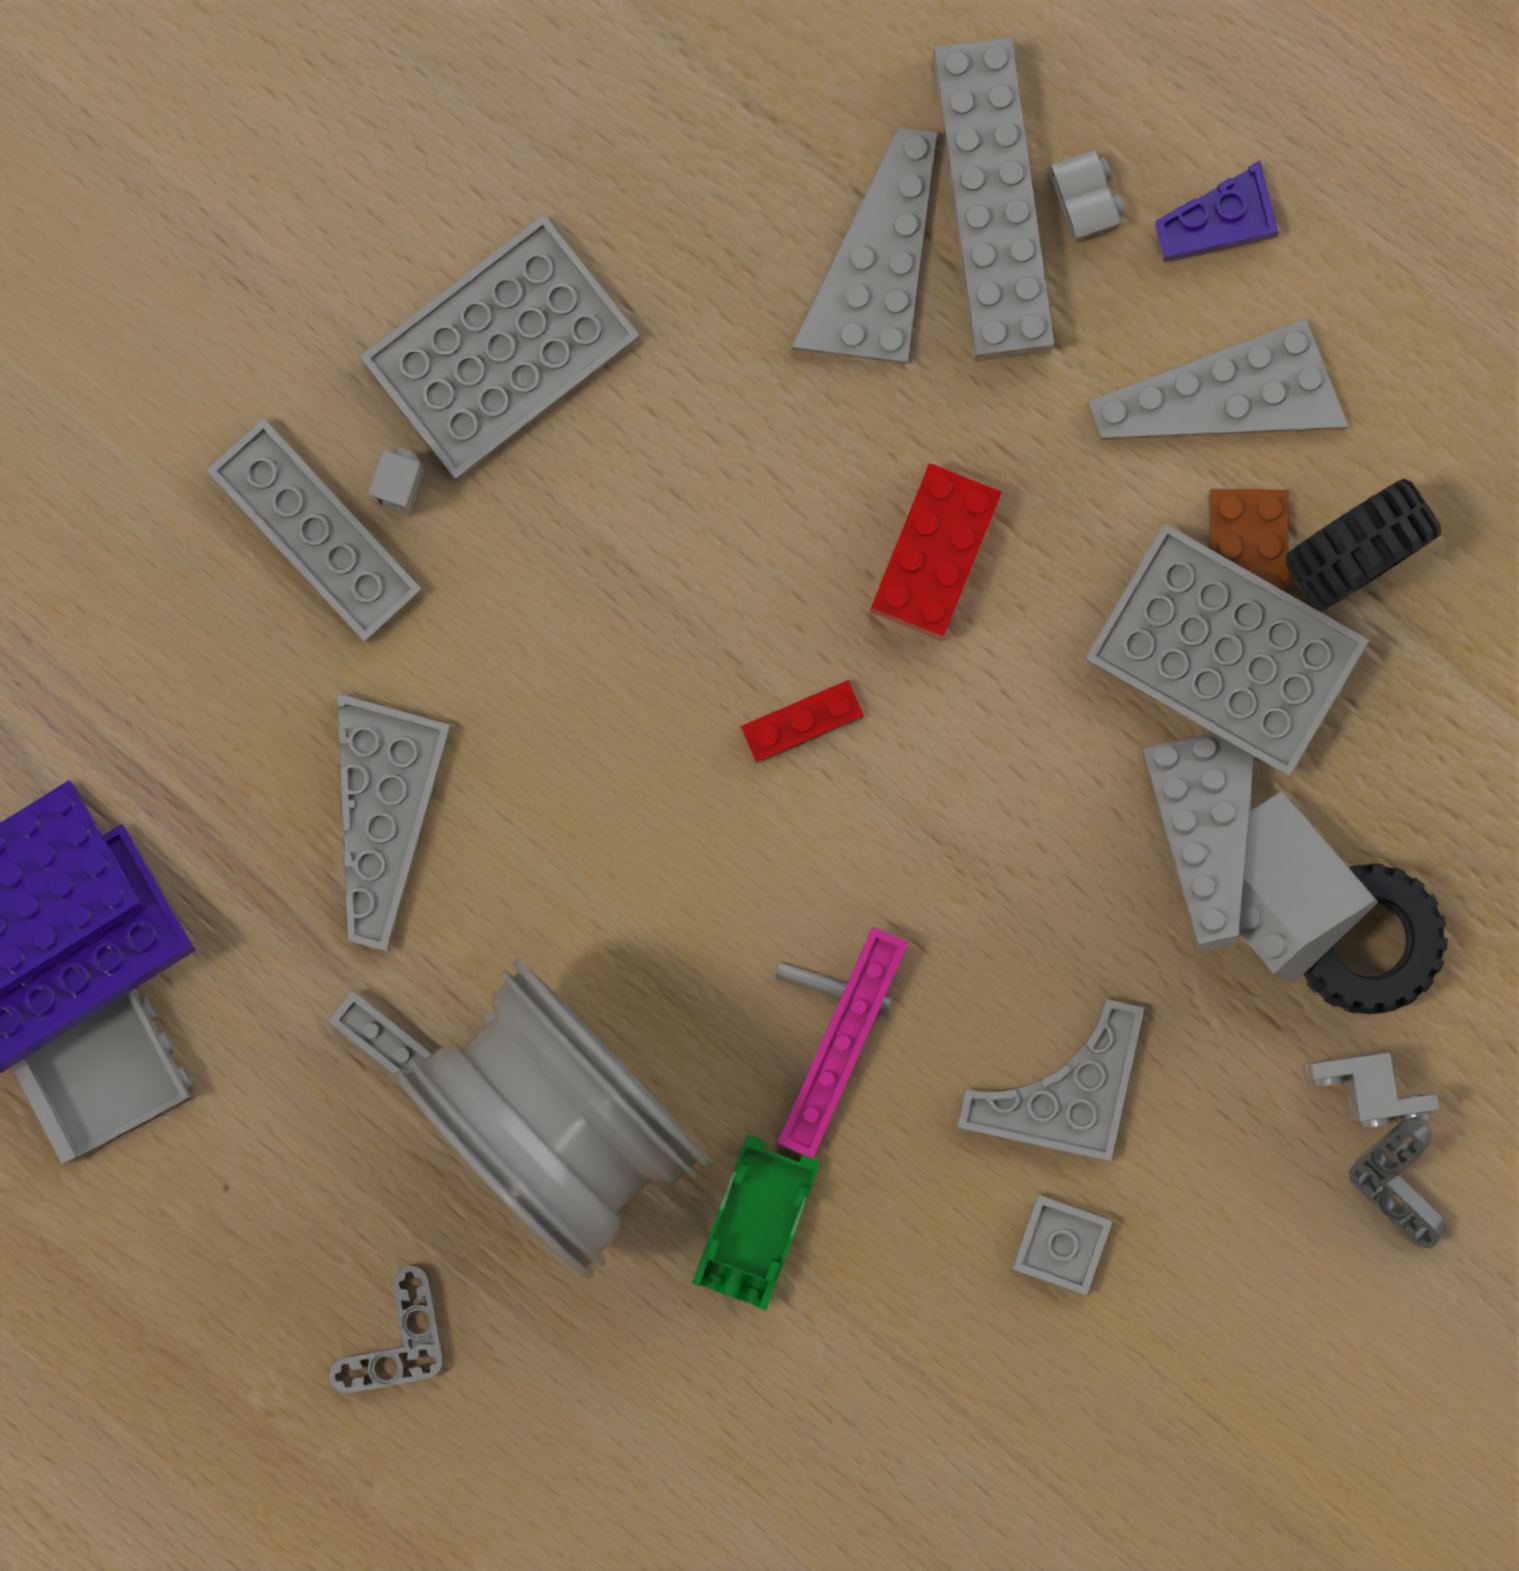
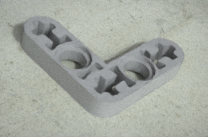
[329,1265,443,1393]

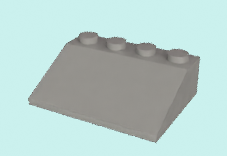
[1239,791,1378,984]

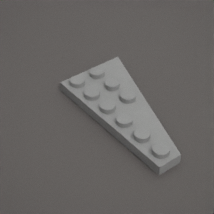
[792,128,937,364]
[1087,319,1348,440]
[337,693,451,952]
[1143,733,1255,952]

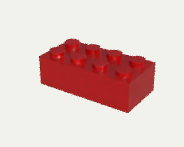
[870,463,1002,641]

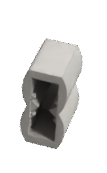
[1048,150,1124,242]

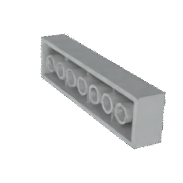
[933,37,1054,362]

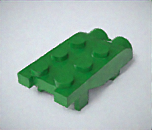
[692,1134,821,1311]

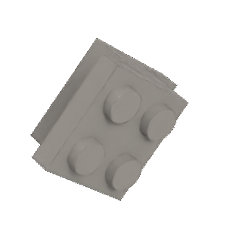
[1302,1052,1439,1128]

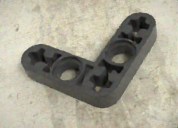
[1349,1118,1446,1248]

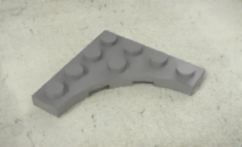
[957,999,1144,1161]

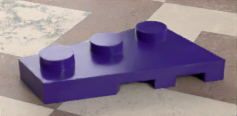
[1155,160,1278,262]

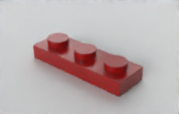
[741,680,864,763]

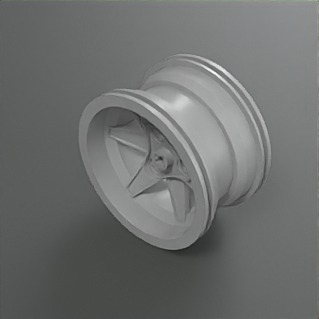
[395,957,712,1279]

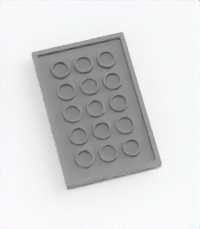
[360,214,640,481]
[1085,523,1370,777]

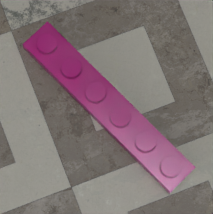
[777,926,908,1158]

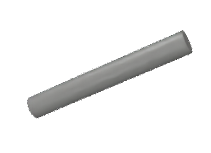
[775,962,892,1013]

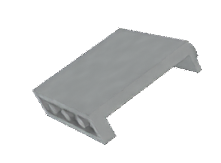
[11,988,194,1164]

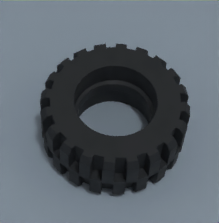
[1286,478,1441,611]
[1303,863,1448,1014]

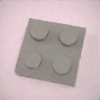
[1012,1194,1113,1296]

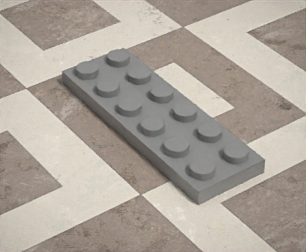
[206,418,423,643]

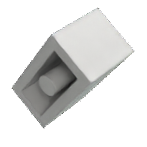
[368,447,426,516]

